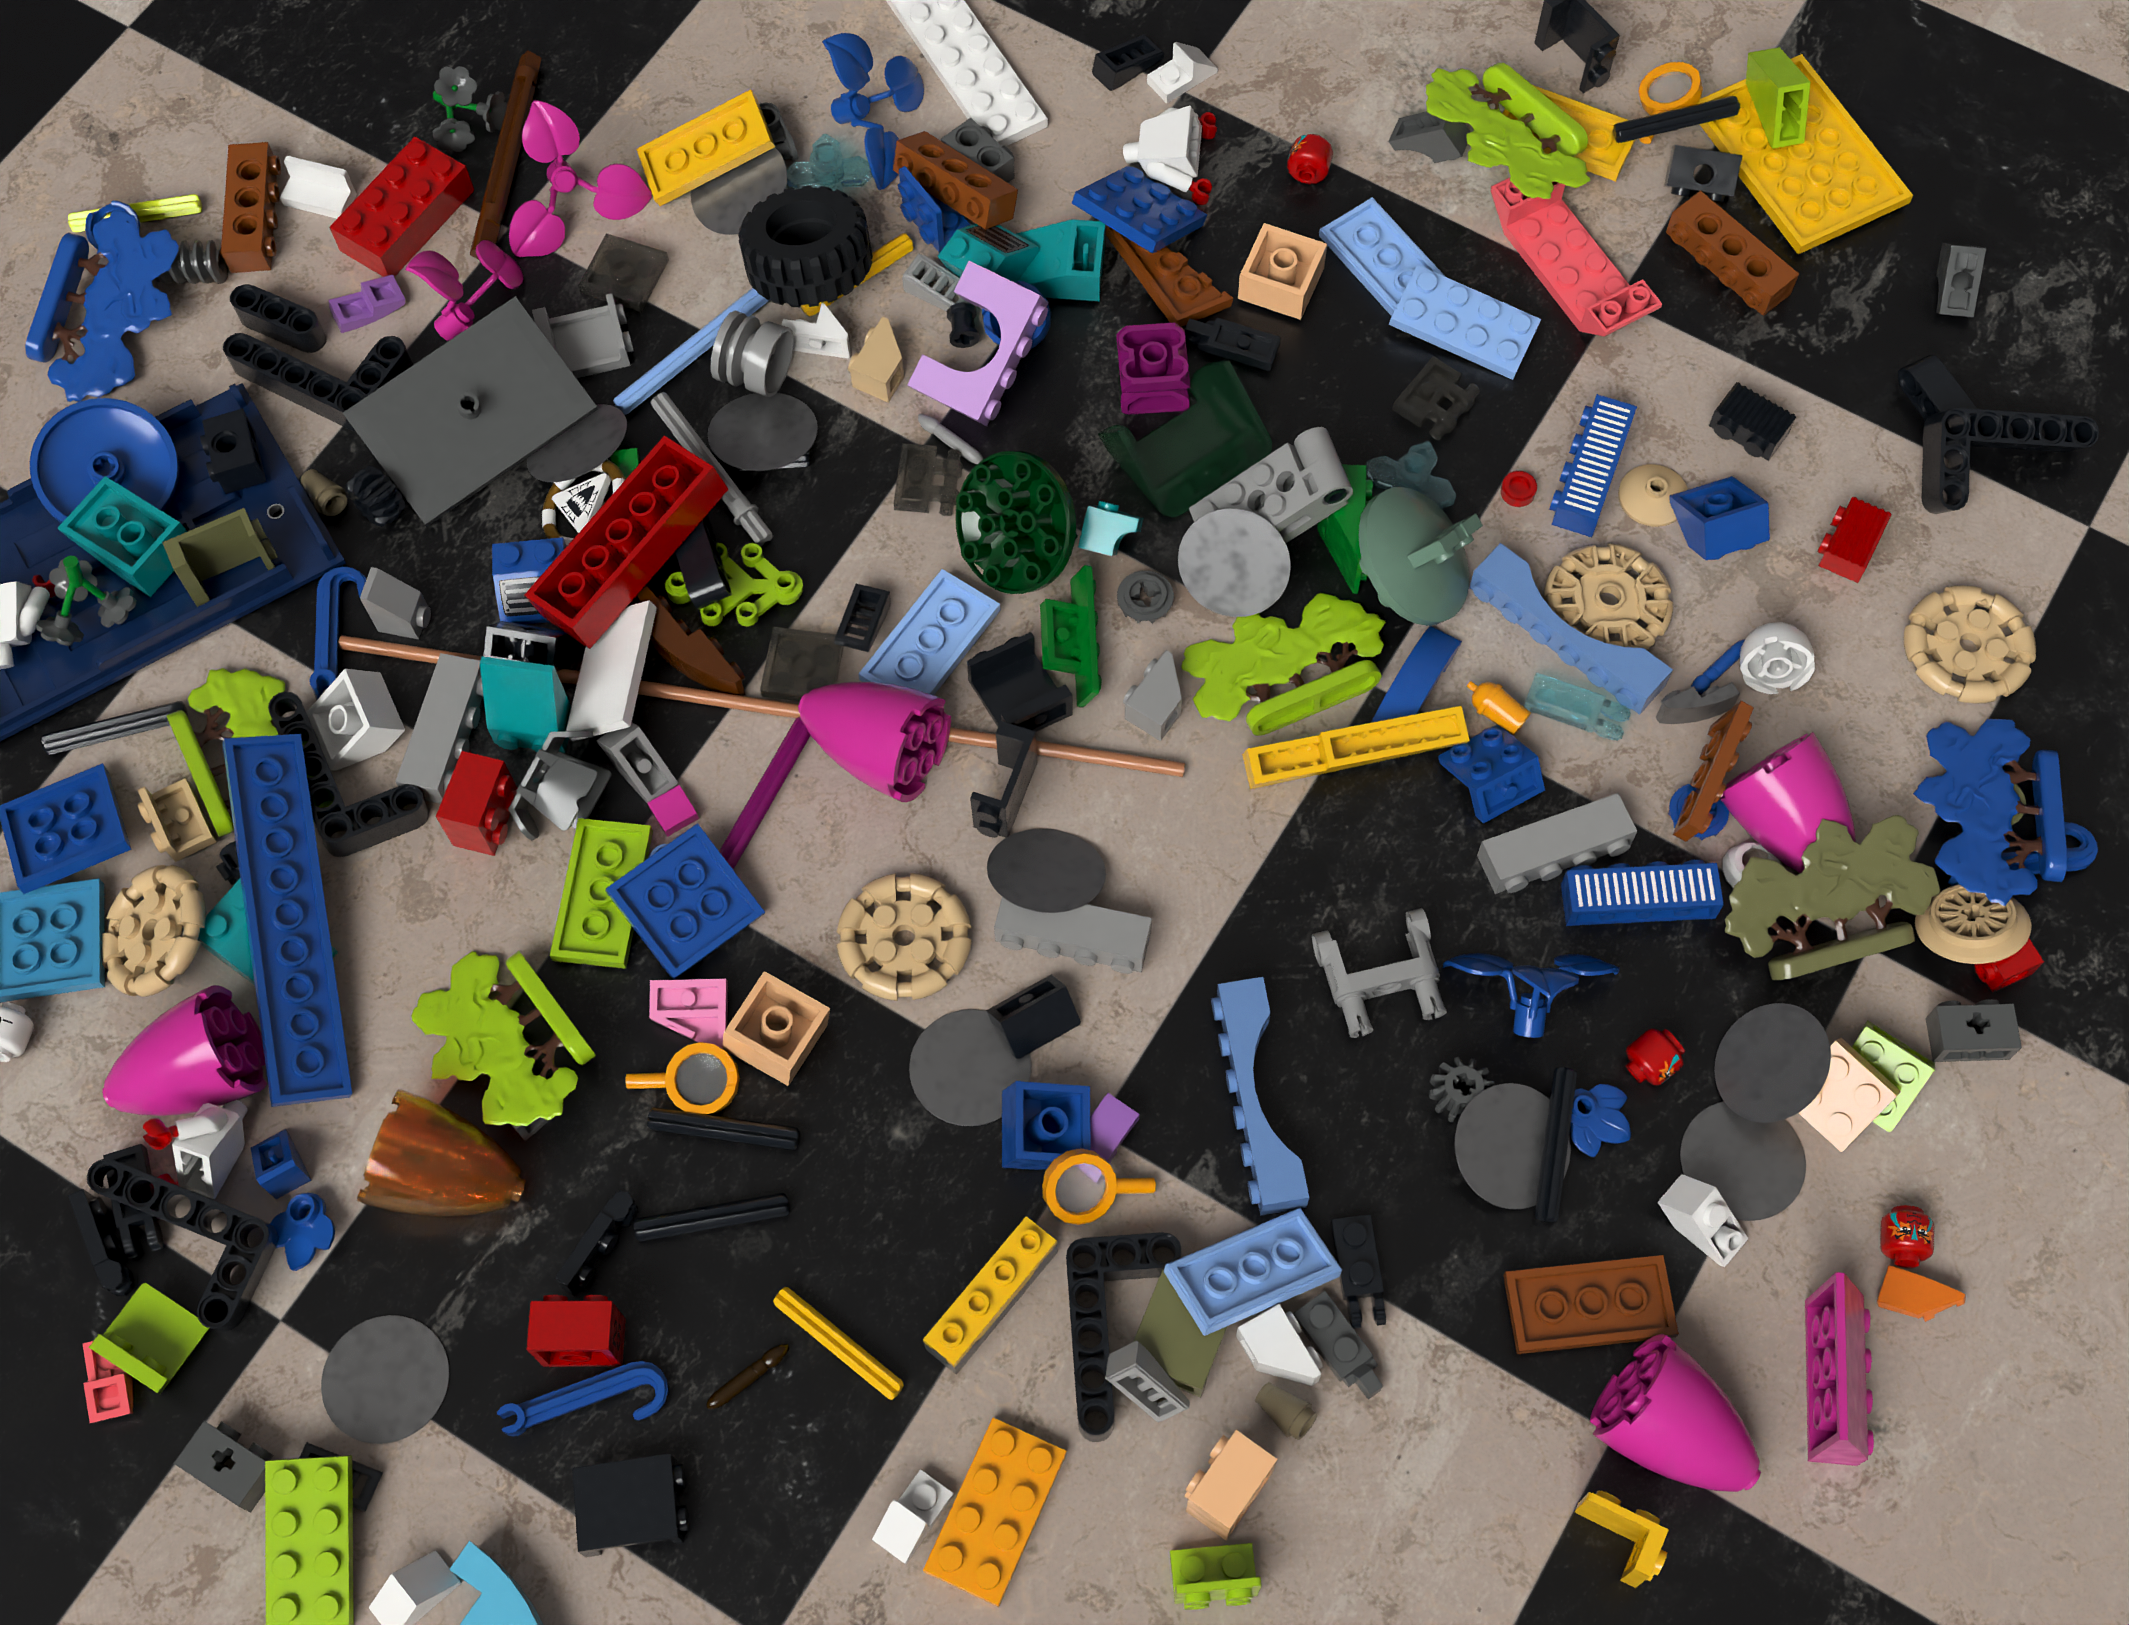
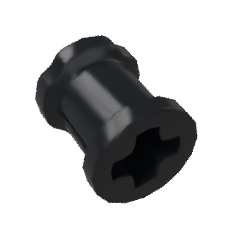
[946,302,980,348]

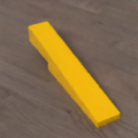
[1242,706,1470,789]

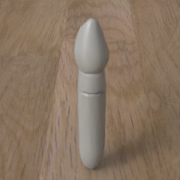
[918,413,983,464]

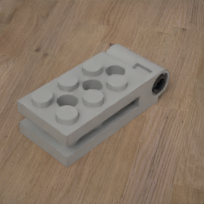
[1189,427,1353,543]

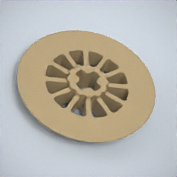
[1915,885,2031,964]

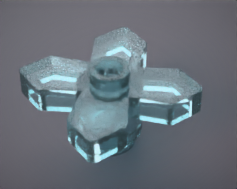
[787,134,873,192]
[1366,441,1456,509]

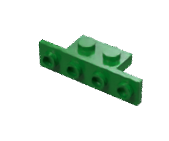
[1040,565,1102,707]

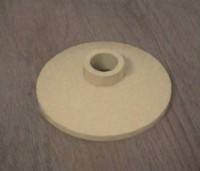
[1618,464,1688,527]

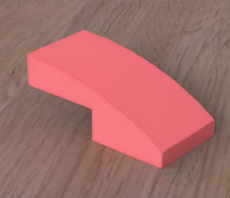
[82,1341,133,1423]

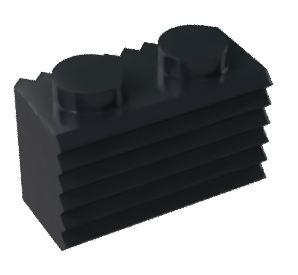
[1709,382,1796,461]

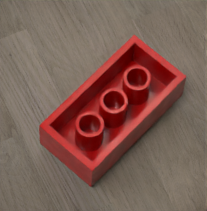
[329,136,474,277]

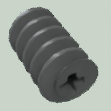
[155,240,228,284]

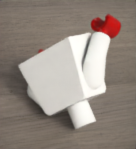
[1123,106,1217,205]
[0,575,56,669]
[143,1100,248,1199]

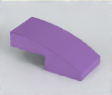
[329,275,406,333]
[1070,1093,1140,1184]

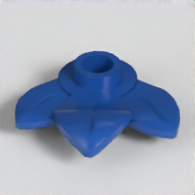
[1571,1084,1631,1157]
[270,1193,335,1271]

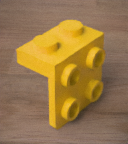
[1575,1490,1669,1588]

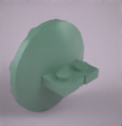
[1359,487,1483,626]

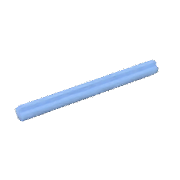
[613,288,771,415]

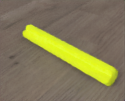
[68,194,202,232]

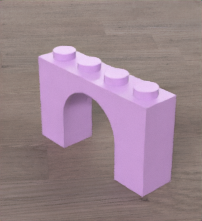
[907,261,1049,426]

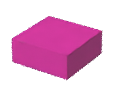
[647,785,699,837]

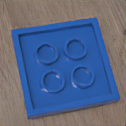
[1072,166,1207,254]
[0,763,132,894]
[605,823,765,980]

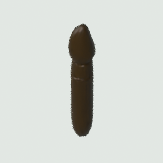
[706,1344,789,1409]

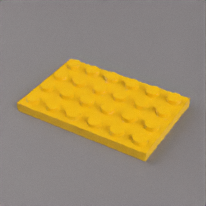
[1697,54,1913,254]

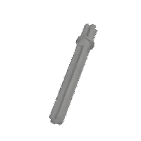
[651,392,773,546]

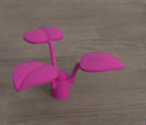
[509,100,652,257]
[405,240,523,341]

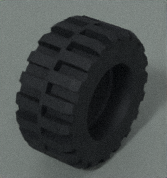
[738,185,873,307]

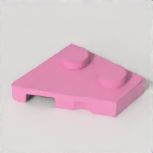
[649,979,728,1052]

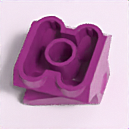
[1116,323,1191,414]

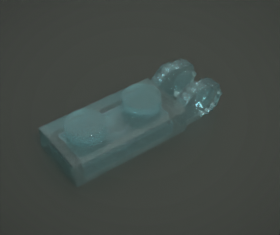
[1524,672,1631,741]

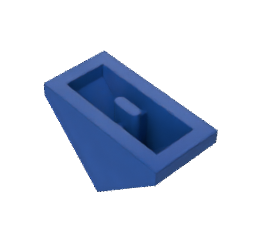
[250,1129,311,1200]

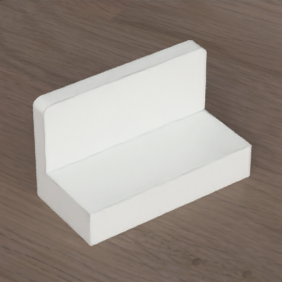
[280,156,357,219]

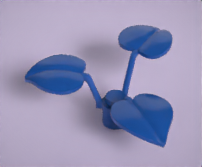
[822,33,924,190]
[1443,953,1620,1038]

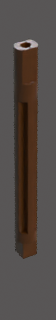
[470,50,542,260]

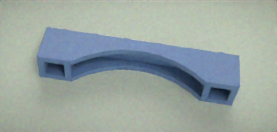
[1469,543,1673,715]
[1211,977,1309,1216]

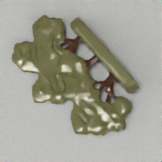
[1725,815,1941,980]

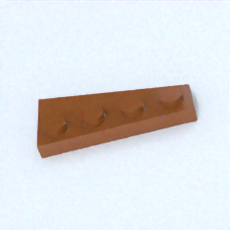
[1105,226,1233,327]
[1673,701,1754,842]

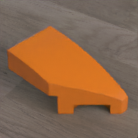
[1877,1265,1966,1322]

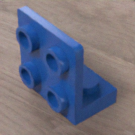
[898,166,970,253]
[1438,725,1545,824]

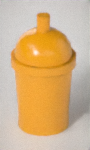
[1466,681,1531,736]

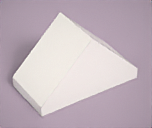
[369,1550,461,1625]

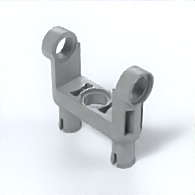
[1312,908,1447,1038]

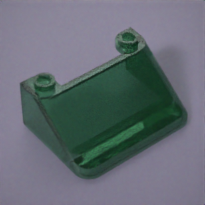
[1098,361,1272,517]

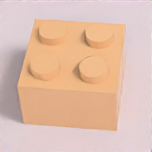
[1238,223,1327,320]
[722,971,830,1086]
[1799,1038,1901,1152]
[1184,1430,1278,1541]

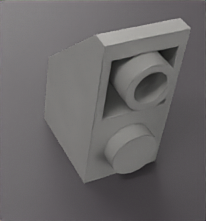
[1123,650,1182,741]

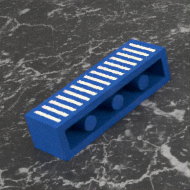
[1549,394,1637,538]
[1561,860,1724,926]

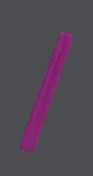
[719,717,811,870]

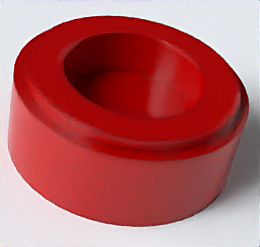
[1500,471,1537,507]

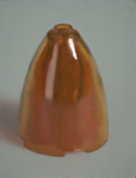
[357,1089,526,1217]

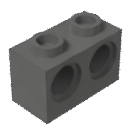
[941,118,1015,183]

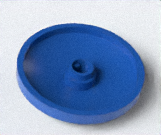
[30,398,179,523]

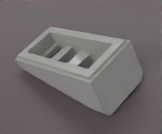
[902,253,972,311]
[1105,1341,1190,1423]

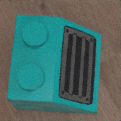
[937,224,1040,282]

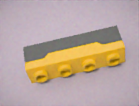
[923,1216,1058,1375]

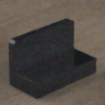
[986,974,1081,1059]

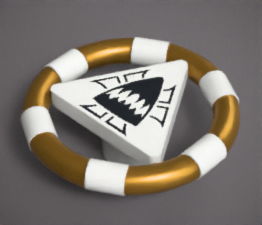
[542,459,625,547]

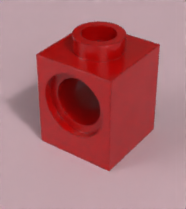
[1975,939,2044,992]

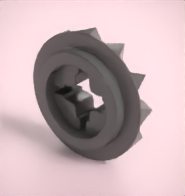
[1117,571,1174,624]

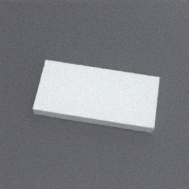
[566,600,657,741]

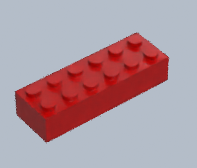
[524,436,729,649]

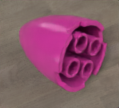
[798,682,951,802]
[1720,732,1856,873]
[102,985,267,1116]
[1590,1334,1761,1492]

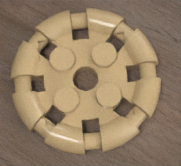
[1544,543,1673,650]
[1904,585,2036,704]
[102,865,206,997]
[837,873,972,1001]

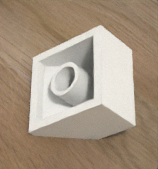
[306,669,405,771]

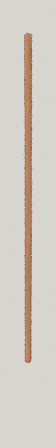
[338,635,1185,777]

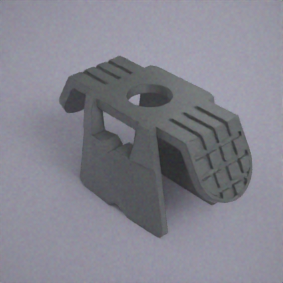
[508,731,612,841]

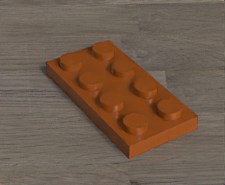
[1503,1255,1679,1354]

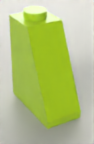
[1746,47,1811,149]

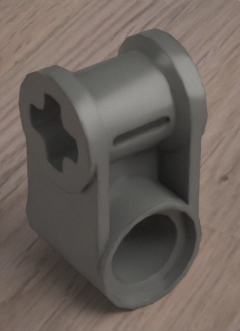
[759,102,798,161]

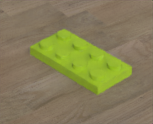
[550,818,653,969]
[265,1455,354,1625]

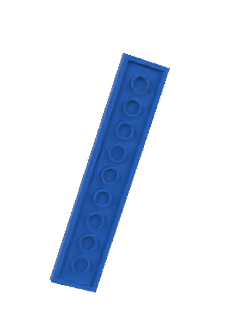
[222,734,352,1107]

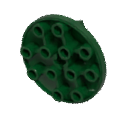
[955,451,1078,594]

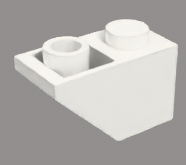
[1658,1174,1748,1267]
[1236,1304,1323,1386]

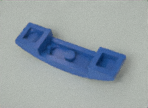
[1371,626,1462,723]

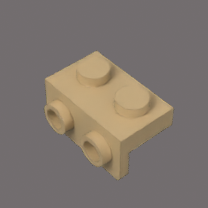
[137,778,217,862]

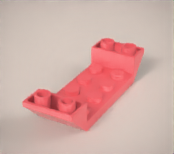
[1491,178,1662,337]

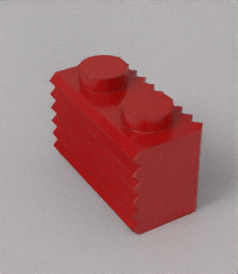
[1817,497,1892,583]

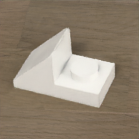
[1147,42,1218,104]
[782,303,851,359]
[872,1469,954,1565]

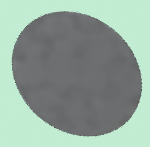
[691,148,787,235]
[708,393,818,471]
[527,404,627,482]
[1178,508,1291,617]
[987,829,1106,913]
[1714,1003,1831,1123]
[909,1009,1031,1126]
[1455,1083,1571,1209]
[1680,1101,1806,1221]
[321,1315,449,1444]

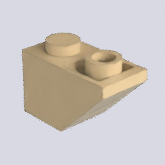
[848,317,904,402]

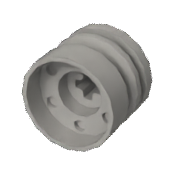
[711,310,794,397]

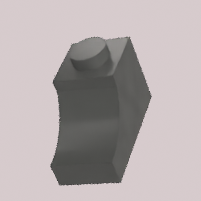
[1388,111,1471,163]
[1936,242,1986,317]

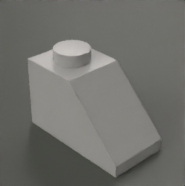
[360,567,431,640]
[596,722,679,803]

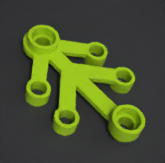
[665,543,803,627]

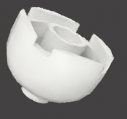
[1740,622,1815,694]

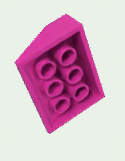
[1805,1272,1874,1466]

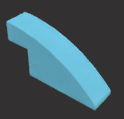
[449,1541,543,1625]

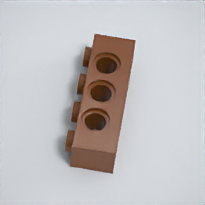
[893,131,1018,230]
[221,142,281,273]
[1666,190,1799,316]

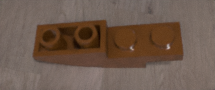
[637,586,746,696]

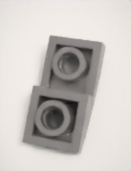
[1656,682,1740,724]

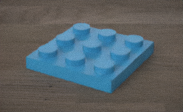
[0,878,105,1003]

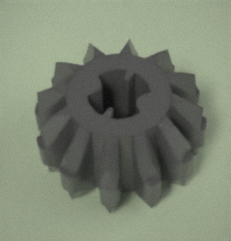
[1429,1056,1495,1122]

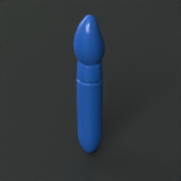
[1690,639,1745,695]

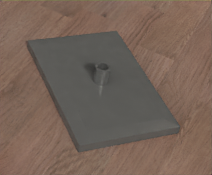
[343,296,598,527]

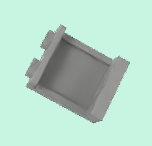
[532,293,634,378]

